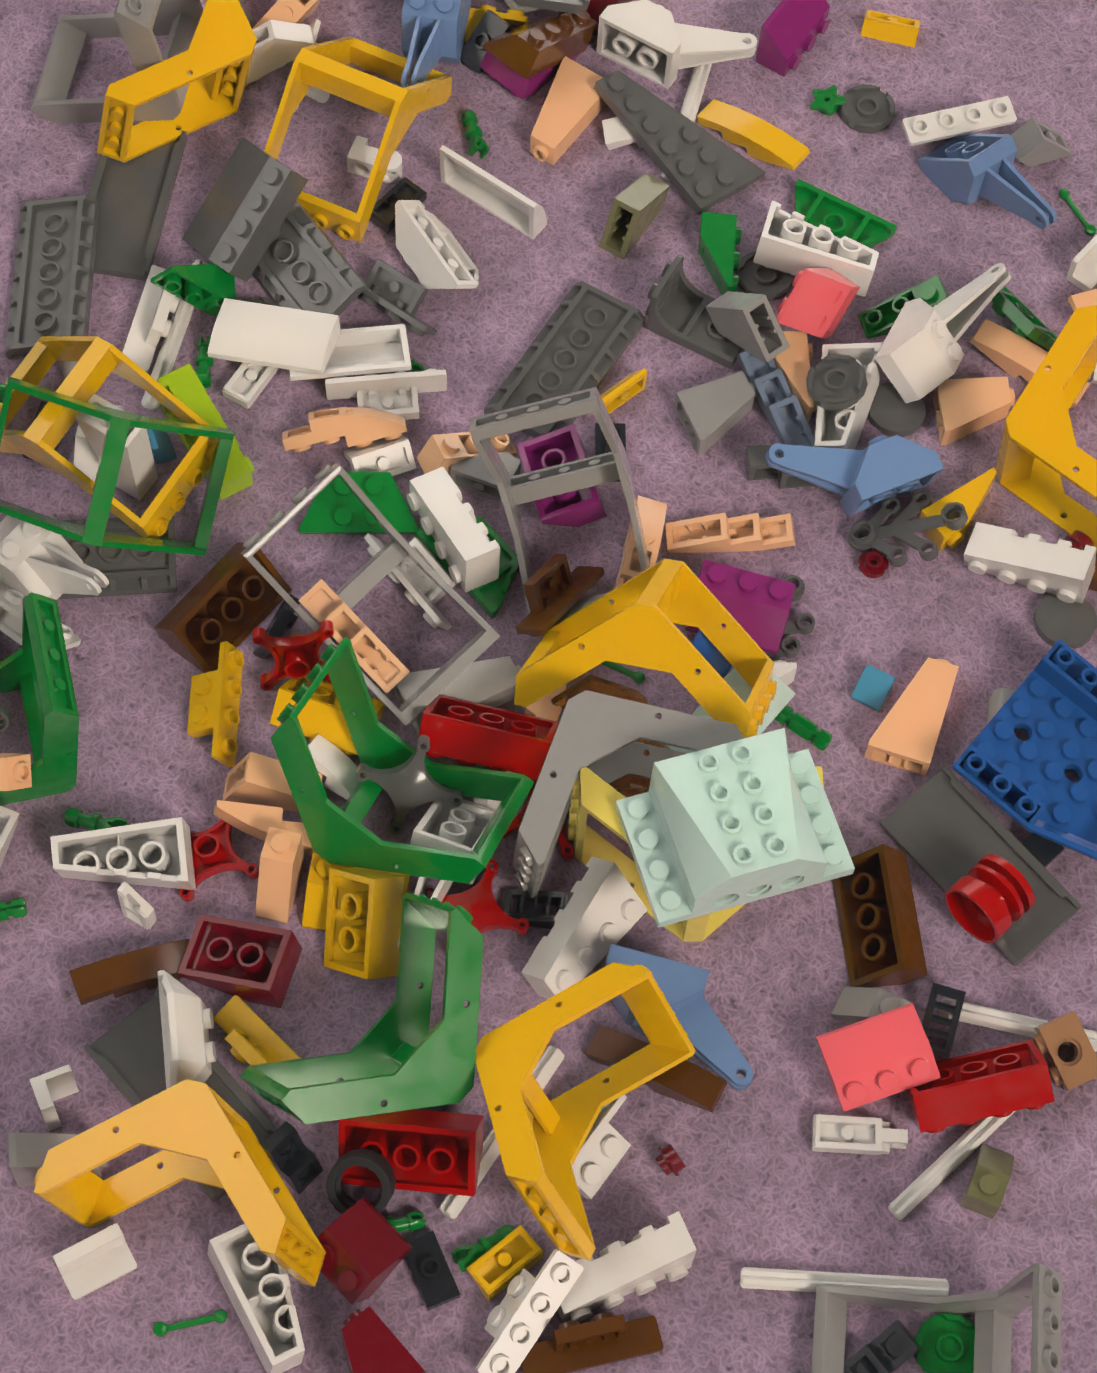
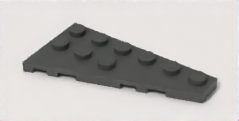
[594,70,766,215]

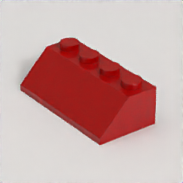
[416,694,559,780]
[906,1039,1055,1133]
[338,1109,484,1197]

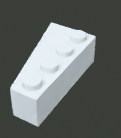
[753,200,879,297]
[814,342,884,450]
[407,467,500,593]
[964,522,1096,603]
[50,817,196,890]
[521,857,647,999]
[557,1211,697,1322]
[207,1224,305,1373]

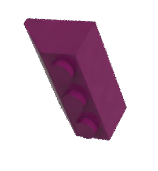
[755,0,830,77]
[517,424,607,527]
[685,559,796,654]

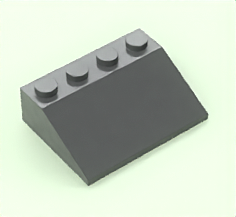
[182,137,308,282]

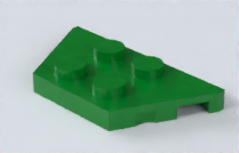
[795,179,897,248]
[991,285,1058,350]
[299,472,419,534]
[416,517,519,619]

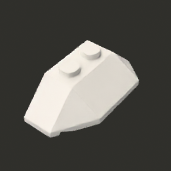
[395,200,479,289]
[157,970,216,1089]

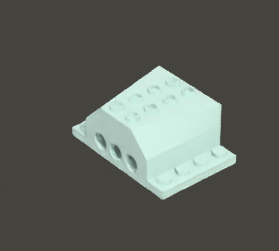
[615,728,855,928]

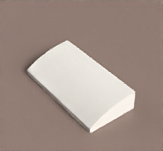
[439,145,547,239]
[207,298,341,375]
[289,324,412,381]

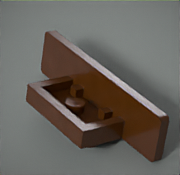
[515,554,605,637]
[521,1312,663,1373]

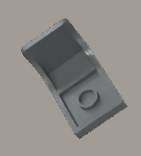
[645,254,743,369]

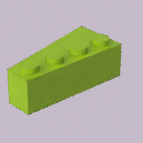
[157,363,255,500]

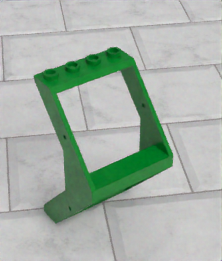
[0,377,234,556]
[0,592,79,806]
[271,636,534,884]
[240,892,484,1124]

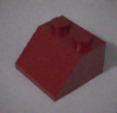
[318,1197,413,1305]

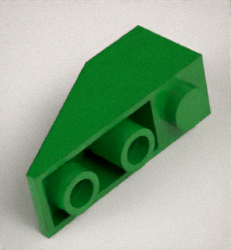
[698,212,742,295]
[151,264,236,316]
[857,275,950,339]

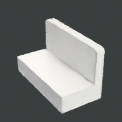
[1066,235,1097,292]
[343,435,416,476]
[29,1065,79,1131]
[52,1223,137,1300]

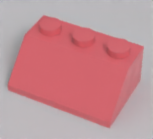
[816,1003,941,1112]

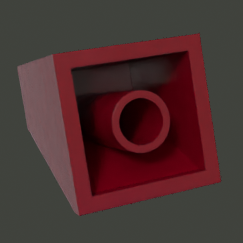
[341,1306,426,1373]

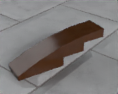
[69,938,191,1005]
[585,1025,727,1113]

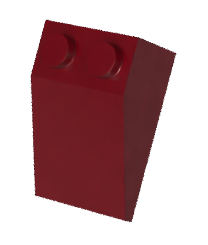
[178,914,302,1008]

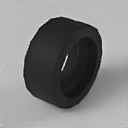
[326,1148,396,1214]

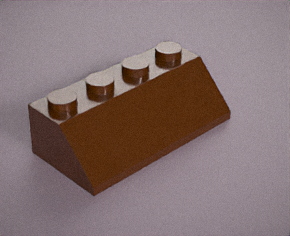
[483,11,598,80]
[154,542,292,673]
[833,844,928,988]

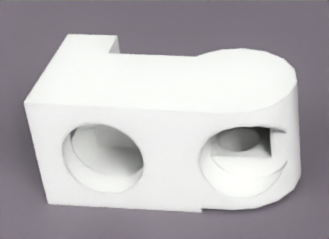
[347,135,402,183]

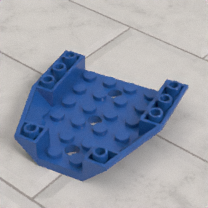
[951,639,1097,860]

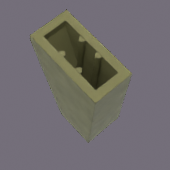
[599,173,670,260]

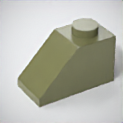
[960,1143,1014,1219]

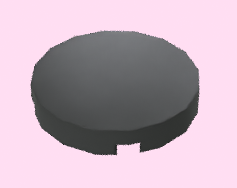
[839,84,895,134]
[736,251,794,301]
[806,354,868,411]
[868,382,927,437]
[1034,594,1097,649]

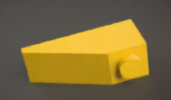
[919,467,997,551]

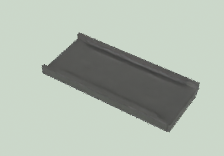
[88,131,187,281]
[5,194,100,359]
[253,199,370,316]
[484,281,645,438]
[58,516,177,599]
[880,764,1081,966]
[84,990,277,1202]

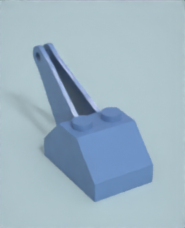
[401,0,472,88]
[918,133,1057,229]
[765,435,944,517]
[605,944,753,1090]

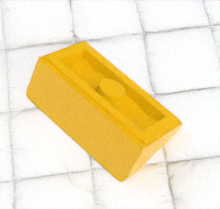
[861,10,921,48]
[600,368,647,414]
[466,1225,543,1301]

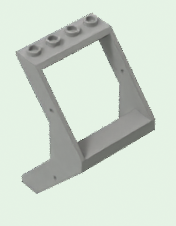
[30,0,203,123]
[469,387,651,635]
[241,464,500,726]
[512,690,744,898]
[811,1263,1062,1373]

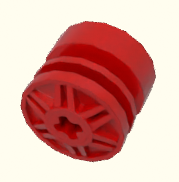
[944,854,1035,944]

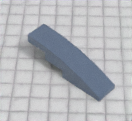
[737,351,815,447]

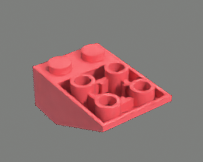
[776,268,860,338]

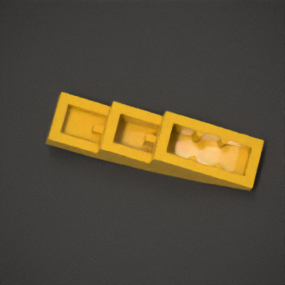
[697,99,810,171]

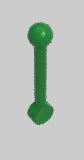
[1058,188,1097,236]
[601,661,645,684]
[153,1309,227,1337]

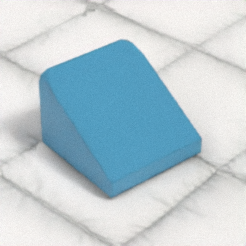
[147,429,177,464]
[850,665,895,712]

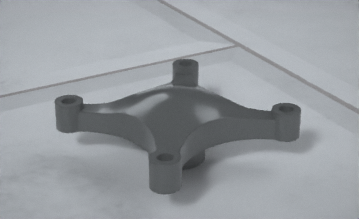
[356,735,463,835]

